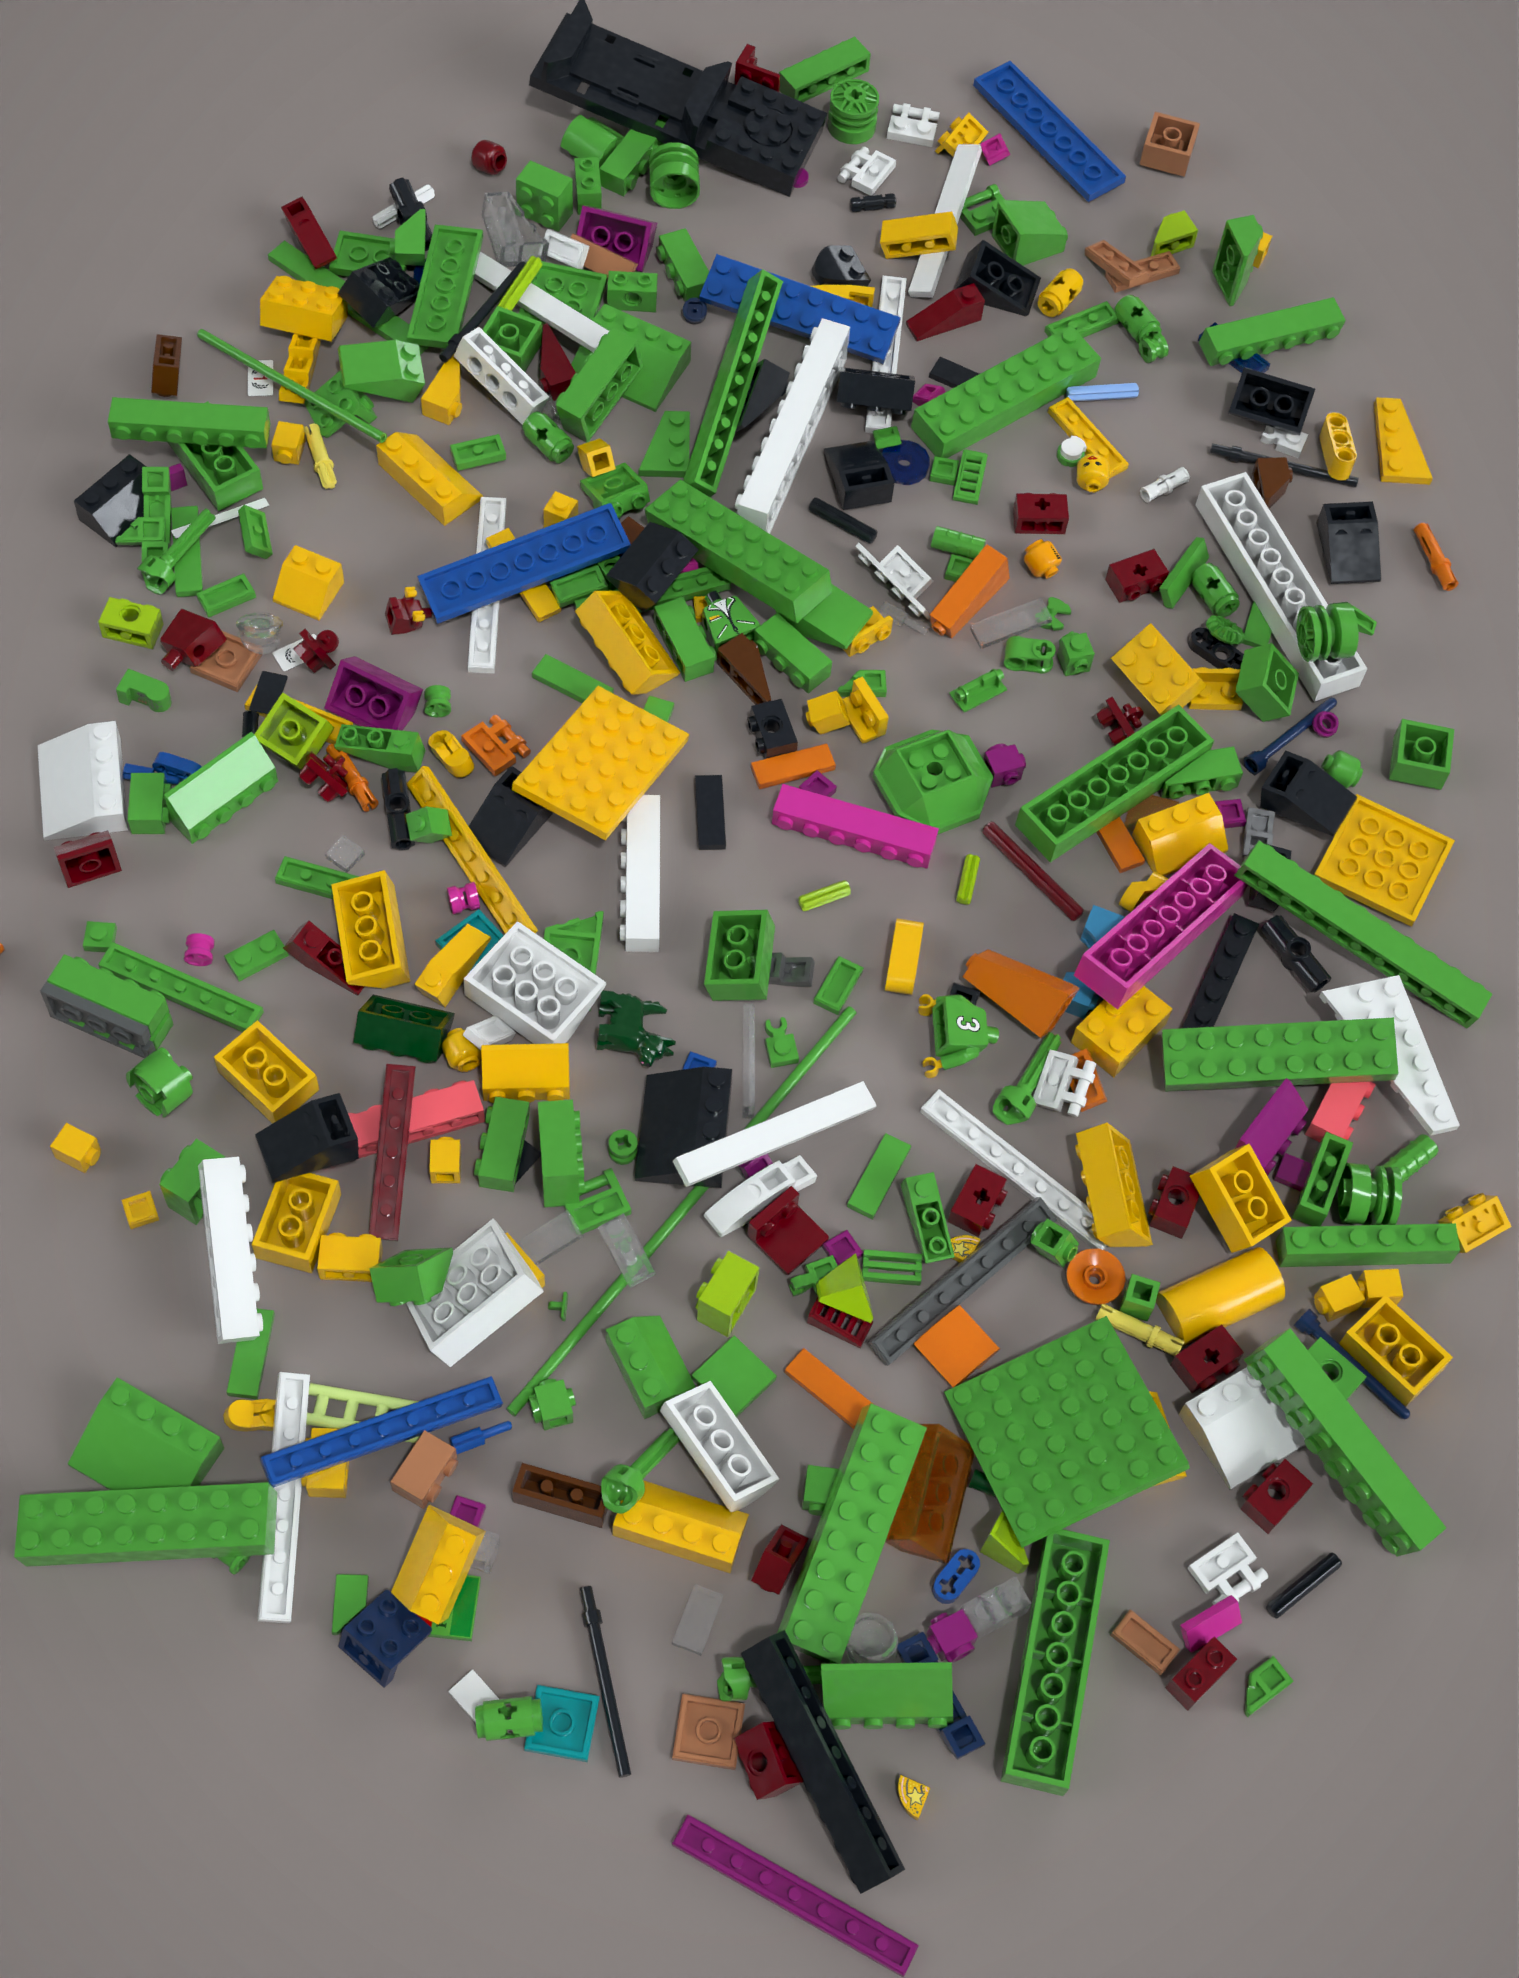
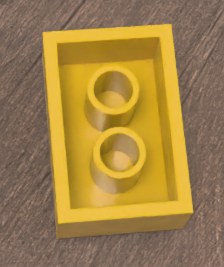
[260,276,348,342]
[1111,623,1207,716]
[1071,986,1172,1078]
[214,1020,319,1124]
[1190,1144,1292,1253]
[251,1173,341,1273]
[1339,1295,1453,1407]

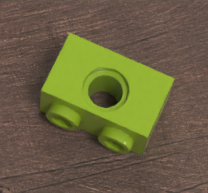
[98,597,164,649]

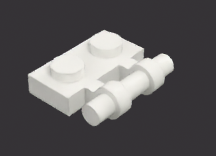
[886,103,940,147]
[837,146,896,196]
[1033,1049,1096,1117]
[1187,1533,1269,1605]

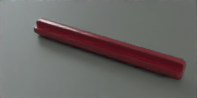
[982,821,1084,921]

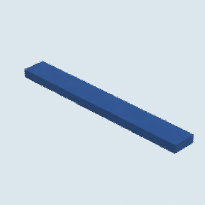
[260,1376,503,1488]

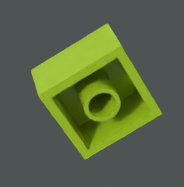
[254,692,334,770]
[695,1251,760,1337]

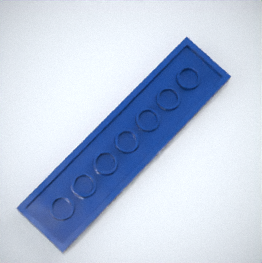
[973,61,1126,202]
[699,254,901,364]
[417,503,631,624]

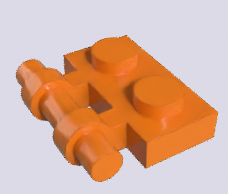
[461,714,531,776]

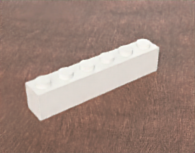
[620,795,660,952]
[198,1157,263,1344]

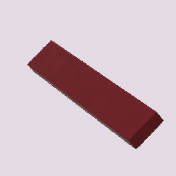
[369,1064,416,1242]

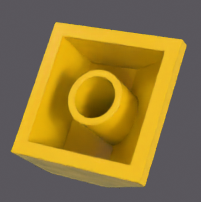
[272,545,344,621]

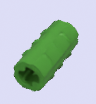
[931,526,986,559]
[1383,1134,1439,1183]

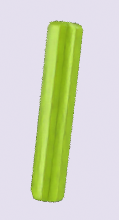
[497,256,542,311]

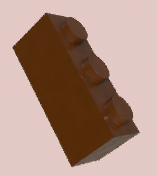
[512,1463,608,1528]

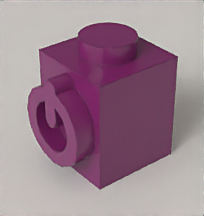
[983,743,1026,788]
[926,1609,978,1663]

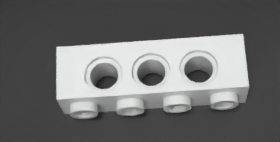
[454,327,549,425]

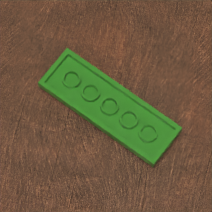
[407,224,484,348]

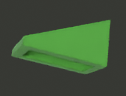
[1352,605,1377,636]

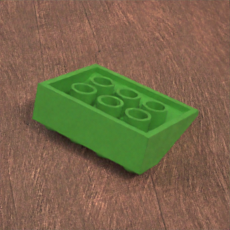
[571,303,691,412]
[68,1377,224,1490]
[821,1662,953,1730]

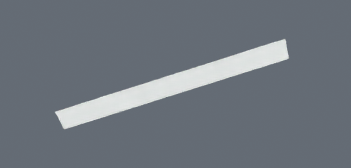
[171,498,269,538]

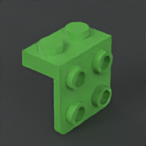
[305,370,377,438]

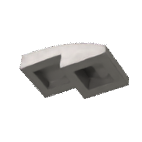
[1242,807,1275,857]
[769,952,815,987]

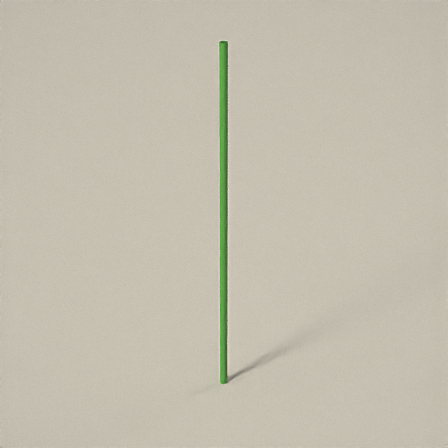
[506,1006,856,1417]

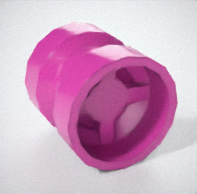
[447,882,480,914]

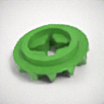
[1206,615,1245,645]

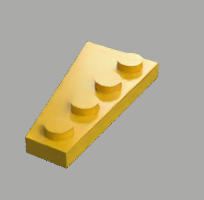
[1374,397,1433,485]

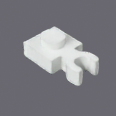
[1260,425,1308,458]

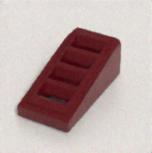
[807,1297,873,1349]

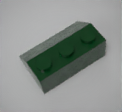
[353,994,455,1063]

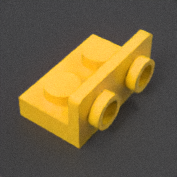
[935,112,989,157]
[843,606,893,657]
[1188,667,1243,710]
[843,677,889,743]
[1438,1193,1512,1253]

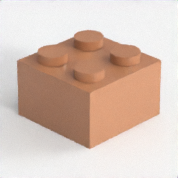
[1140,112,1200,177]

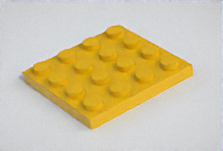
[1314,794,1455,927]

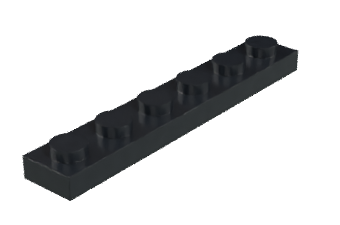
[1183,913,1259,1028]

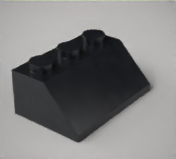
[837,367,915,415]
[1228,367,1315,435]
[74,454,147,547]
[605,522,699,612]

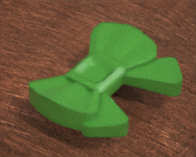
[1034,597,1071,631]

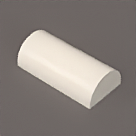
[660,1381,779,1512]

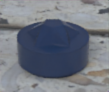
[683,298,707,324]

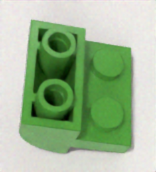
[560,115,624,168]

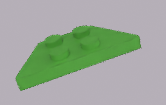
[544,911,604,1011]

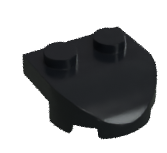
[812,245,871,287]

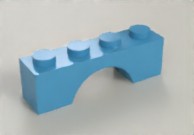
[1063,905,1125,1019]

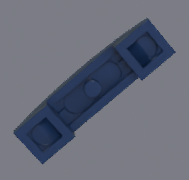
[895,1632,986,1760]

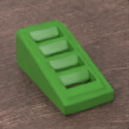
[953,449,988,505]

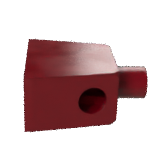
[160,608,227,671]

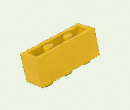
[880,211,958,259]

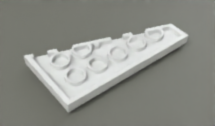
[1319,975,1460,1136]

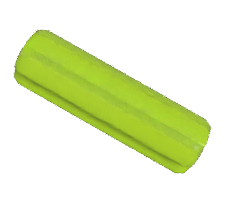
[956,854,980,905]
[798,880,851,911]

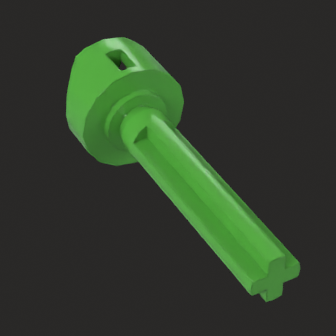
[137,508,216,595]
[993,1032,1061,1125]
[601,1428,680,1514]
[717,1657,822,1701]

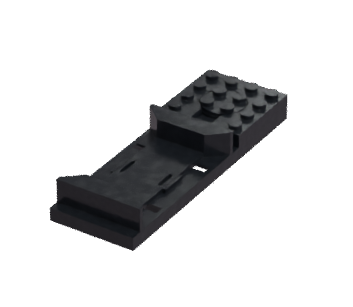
[529,0,828,197]

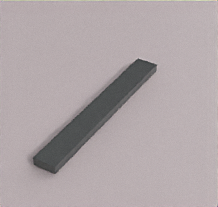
[868,1197,1057,1366]

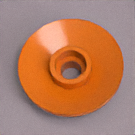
[1066,1249,1125,1305]

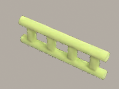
[306,1383,421,1443]

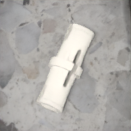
[1140,467,1190,503]

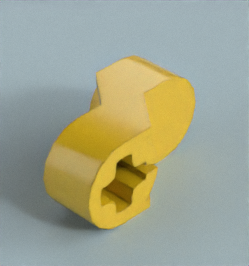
[428,730,474,777]
[1119,871,1168,912]
[223,1399,276,1432]

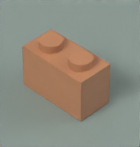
[391,1430,458,1509]

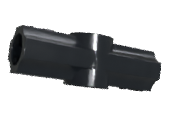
[389,177,432,251]
[381,768,415,851]
[1261,915,1331,993]

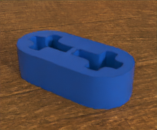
[152,752,202,782]
[932,1549,980,1604]

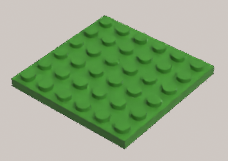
[944,1316,1190,1548]

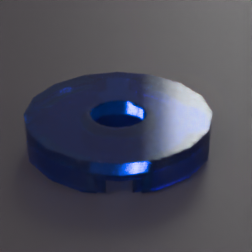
[881,440,930,485]

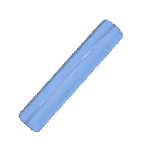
[1066,383,1139,402]

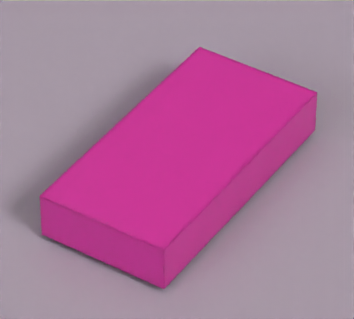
[1180,1595,1242,1653]

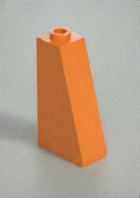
[930,544,1010,639]
[963,949,1080,1038]

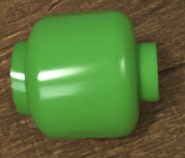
[1321,750,1363,788]

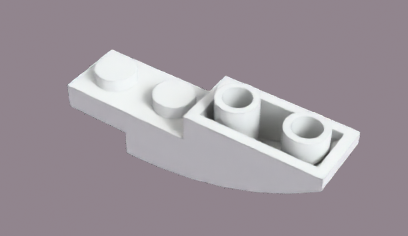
[704,1155,817,1237]

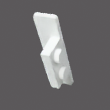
[856,543,934,619]

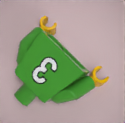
[918,994,999,1078]

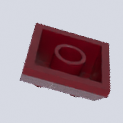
[54,830,122,888]

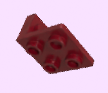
[734,44,781,92]
[747,1186,829,1275]

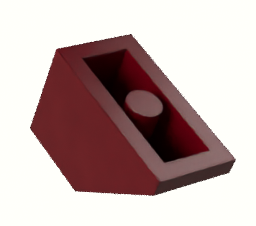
[751,1524,809,1595]

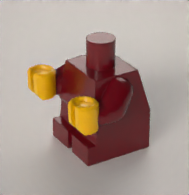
[385,587,432,635]

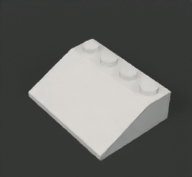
[38,721,128,841]
[464,921,606,1044]
[406,1219,544,1367]
[1179,1367,1305,1490]

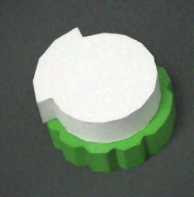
[1057,436,1087,467]

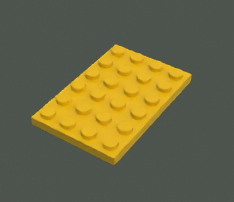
[512,686,689,841]

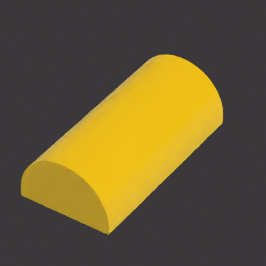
[1156,1247,1285,1347]

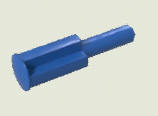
[123,763,180,785]
[450,1421,512,1454]

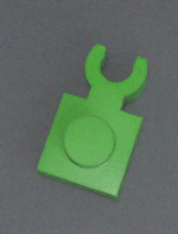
[765,1017,799,1068]

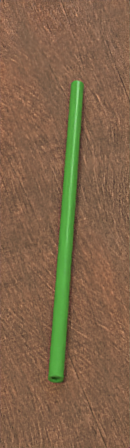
[197,329,387,443]

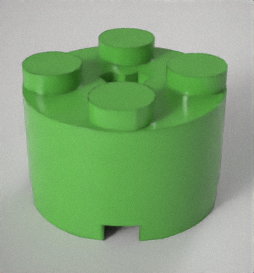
[126,1047,193,1117]

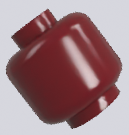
[471,140,507,175]

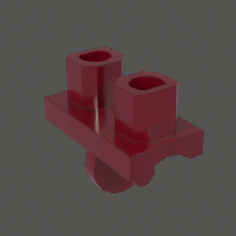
[293,629,339,673]
[1096,696,1144,746]
[299,751,348,802]

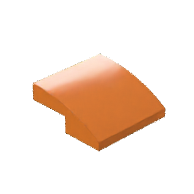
[914,1305,1000,1387]

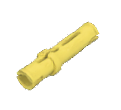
[1095,1304,1185,1356]

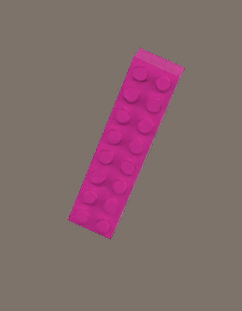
[1074,843,1248,1010]

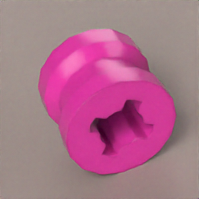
[184,933,215,966]

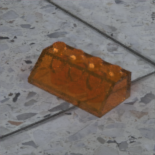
[885,1424,974,1563]

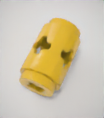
[1038,268,1083,317]

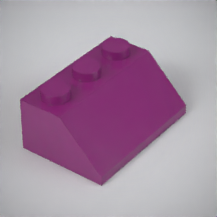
[577,206,658,272]
[324,656,423,731]
[1235,1078,1308,1176]

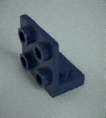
[338,1590,432,1688]

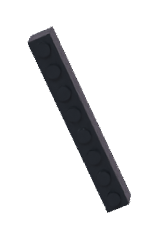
[741,1630,905,1894]

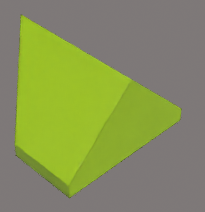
[816,1253,873,1323]
[980,1510,1029,1574]

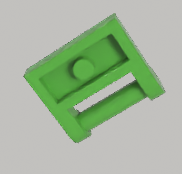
[960,184,1005,236]
[564,1168,632,1236]

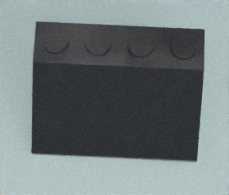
[635,1067,732,1188]

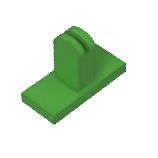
[548,1292,568,1321]

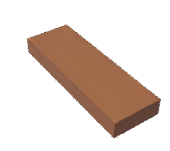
[571,234,638,275]
[1085,240,1149,288]
[1105,251,1180,293]

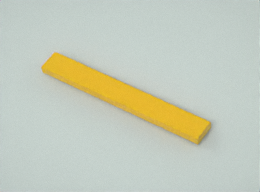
[407,766,538,934]

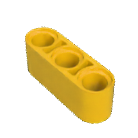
[1319,412,1357,480]
[885,918,924,995]

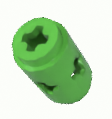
[1115,295,1162,343]
[522,411,574,463]
[1192,563,1240,617]
[475,1696,543,1741]

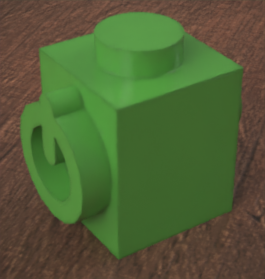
[1057,631,1095,677]
[1030,1219,1079,1268]
[528,1379,576,1431]

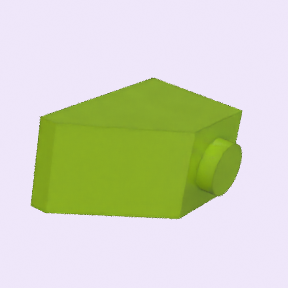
[1150,210,1198,257]

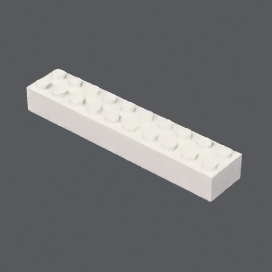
[735,318,850,534]
[1196,472,1367,702]

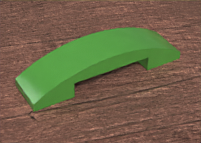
[142,467,171,562]

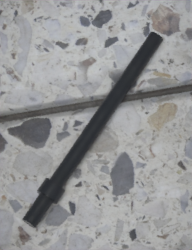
[439,261,526,363]
[1210,443,1359,487]
[580,1586,631,1778]

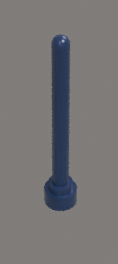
[1243,697,1337,775]
[1294,1309,1410,1419]

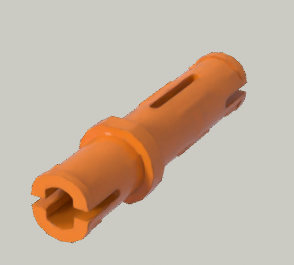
[1413,522,1459,591]
[326,742,379,812]

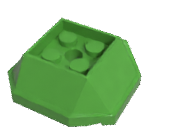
[873,729,993,834]

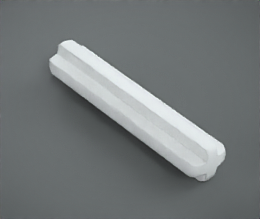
[372,185,435,229]

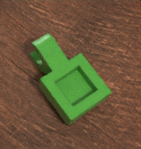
[789,1255,838,1296]

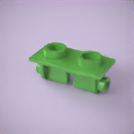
[949,669,1007,713]

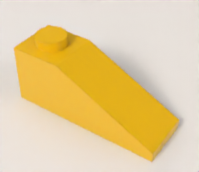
[421,353,462,425]
[414,924,492,1008]

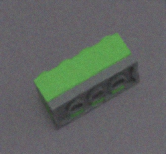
[40,954,173,1058]

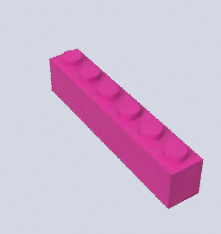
[772,784,939,869]

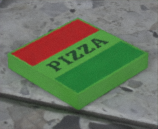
[418,1575,481,1642]

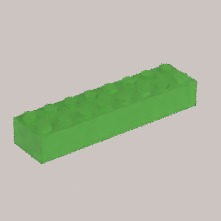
[911,325,1101,458]
[644,479,833,623]
[1015,705,1214,863]
[1162,1017,1399,1092]
[1244,1328,1446,1557]
[777,1403,927,1664]
[14,1482,277,1567]
[1000,1529,1110,1796]

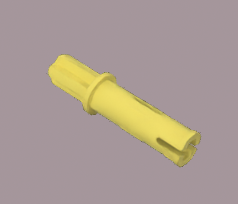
[304,423,337,489]

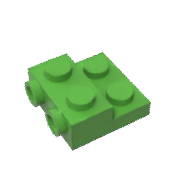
[580,463,650,518]

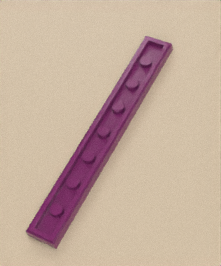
[672,1815,919,1977]

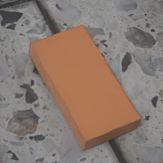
[1110,1609,1181,1676]

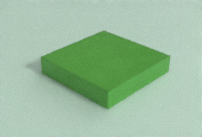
[692,1335,777,1418]

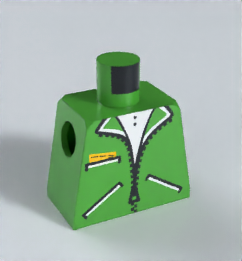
[701,591,761,655]

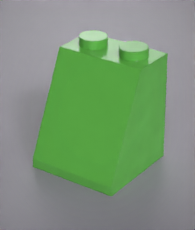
[992,200,1068,266]

